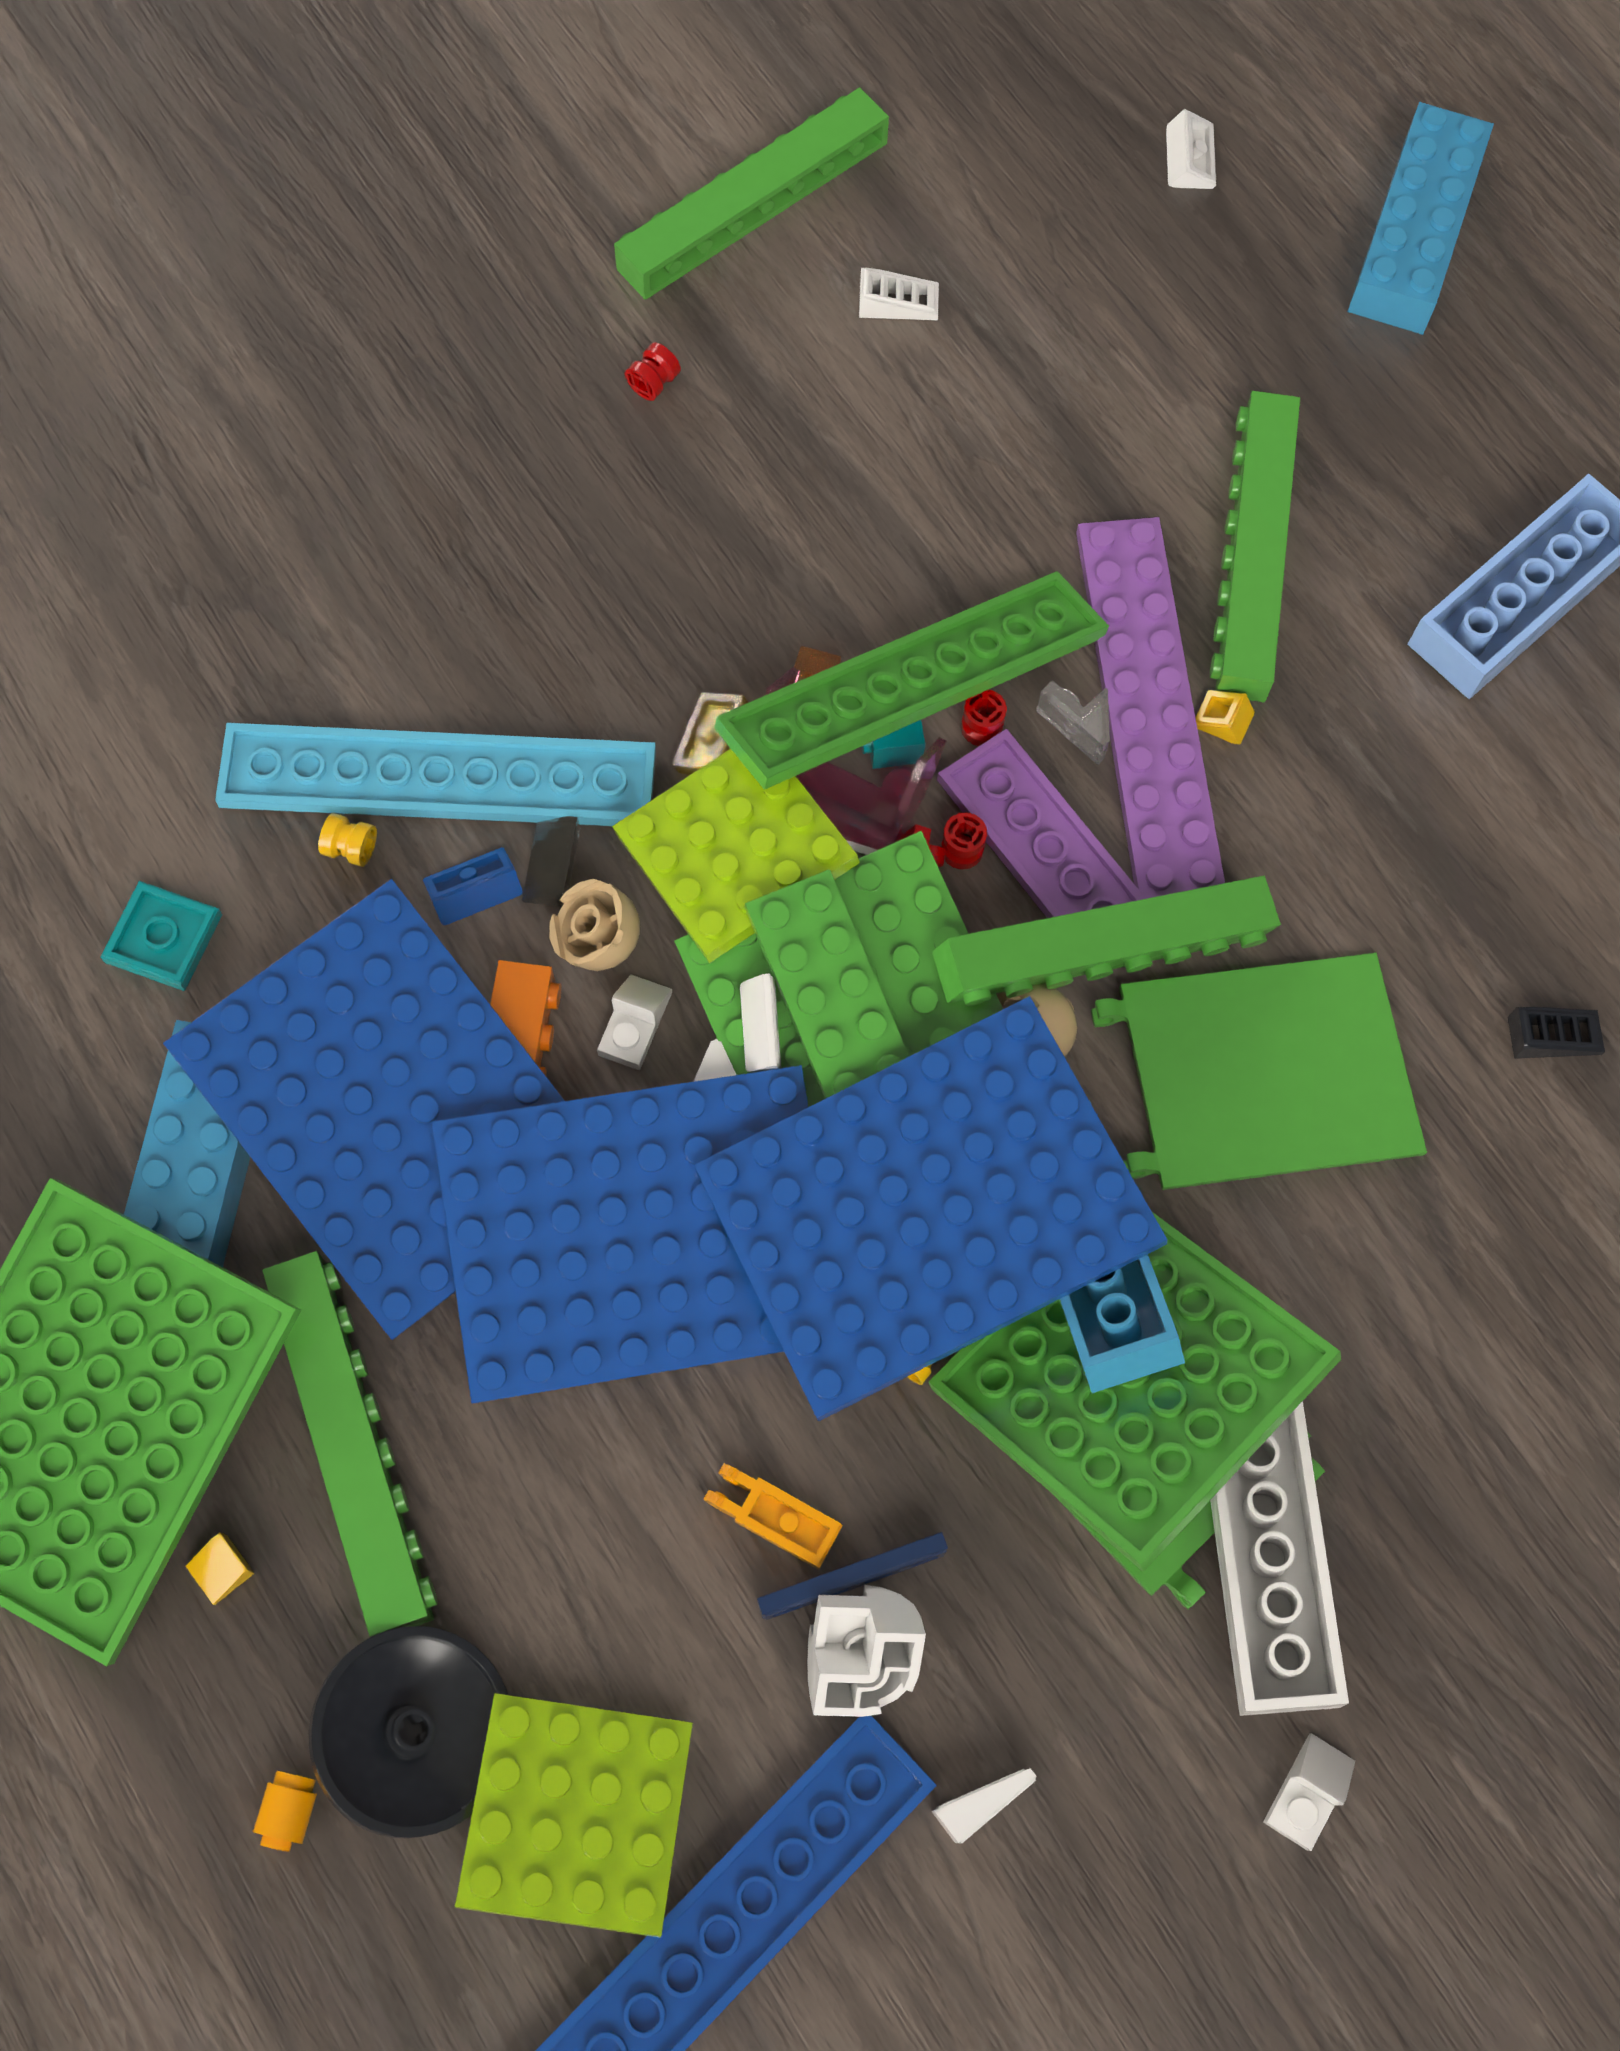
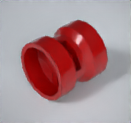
[625,342,681,401]
[961,689,1007,746]
[941,812,987,870]

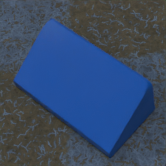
[423,847,523,925]

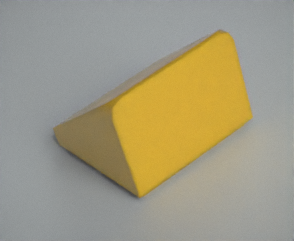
[1195,690,1254,745]
[185,1532,255,1605]

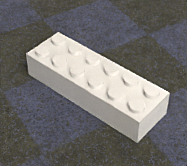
[1210,1401,1349,1716]

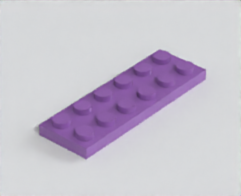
[937,729,1146,918]

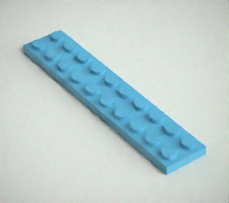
[215,723,656,826]

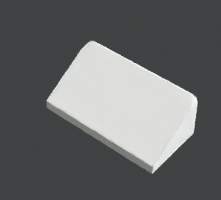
[1166,109,1216,189]
[740,974,781,1073]

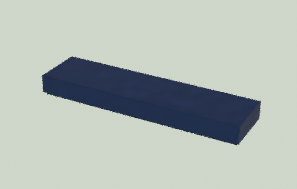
[757,1532,948,1620]

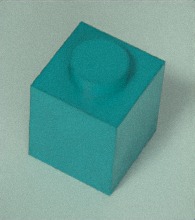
[861,720,925,769]

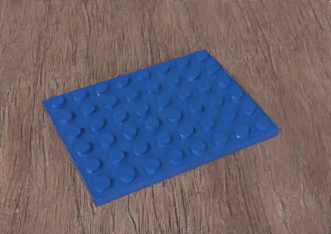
[163,879,565,1341]
[694,996,1167,1421]
[432,1065,808,1404]

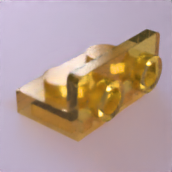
[672,693,749,775]

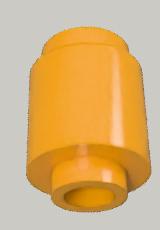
[253,1770,317,1852]

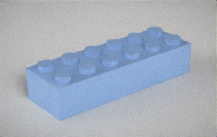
[1407,474,1620,699]

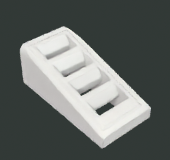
[859,268,939,320]
[932,1768,1037,1844]

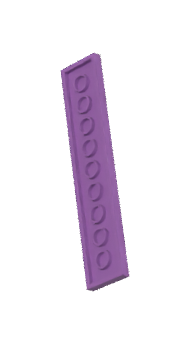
[1076,517,1225,899]

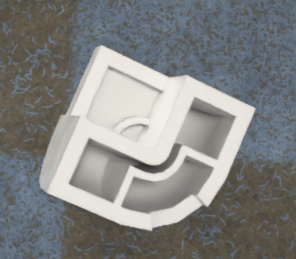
[807,1585,926,1717]

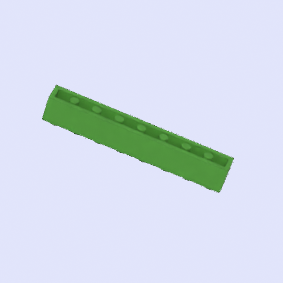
[614,87,889,300]
[1210,391,1300,702]
[932,875,1281,1006]
[262,1251,438,1637]

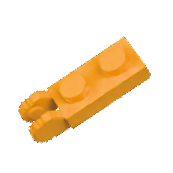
[703,1463,843,1570]

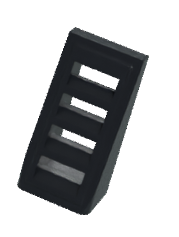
[1507,1007,1605,1059]

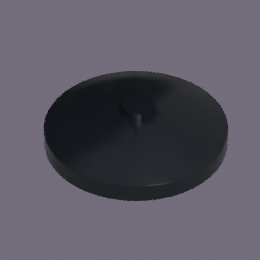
[309,1626,508,1839]

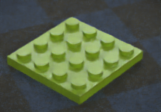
[612,749,860,963]
[455,1693,693,1938]

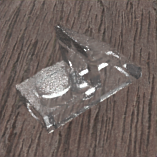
[1036,680,1110,765]

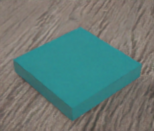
[100,881,223,991]

